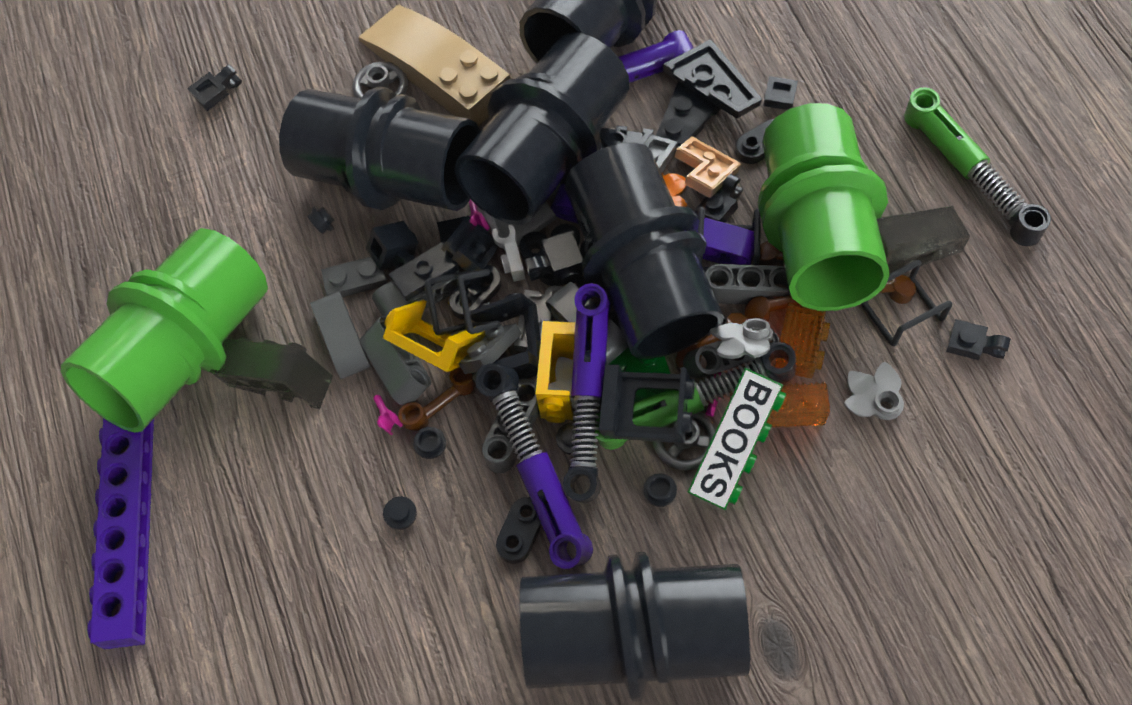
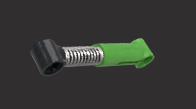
[904,87,1051,246]
[595,342,797,450]

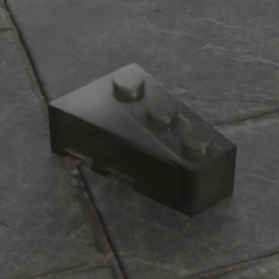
[876,206,970,274]
[210,337,333,410]

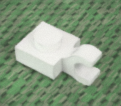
[492,224,525,282]

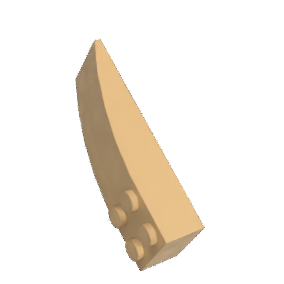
[358,5,510,126]

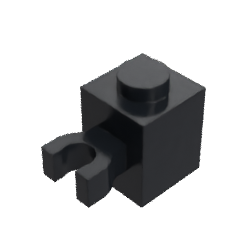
[366,220,418,270]
[525,231,583,286]

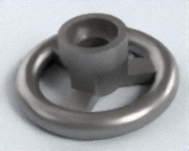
[352,62,408,98]
[653,412,716,470]

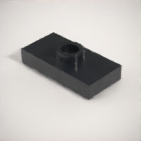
[389,242,459,301]

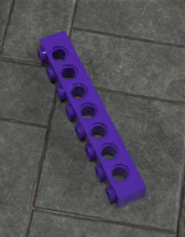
[87,418,154,649]

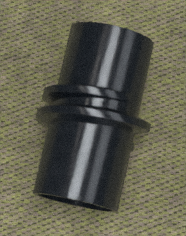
[519,0,657,63]
[454,33,630,225]
[279,86,481,211]
[564,142,724,359]
[520,552,751,702]

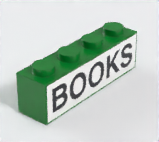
[688,367,786,510]

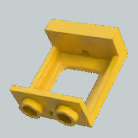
[383,299,485,372]
[536,321,575,423]

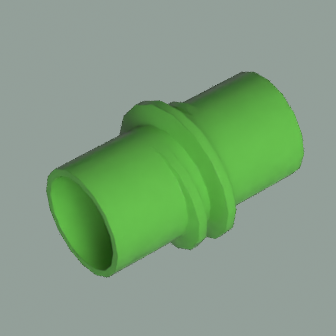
[757,103,890,311]
[60,228,268,433]

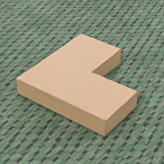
[675,136,741,198]

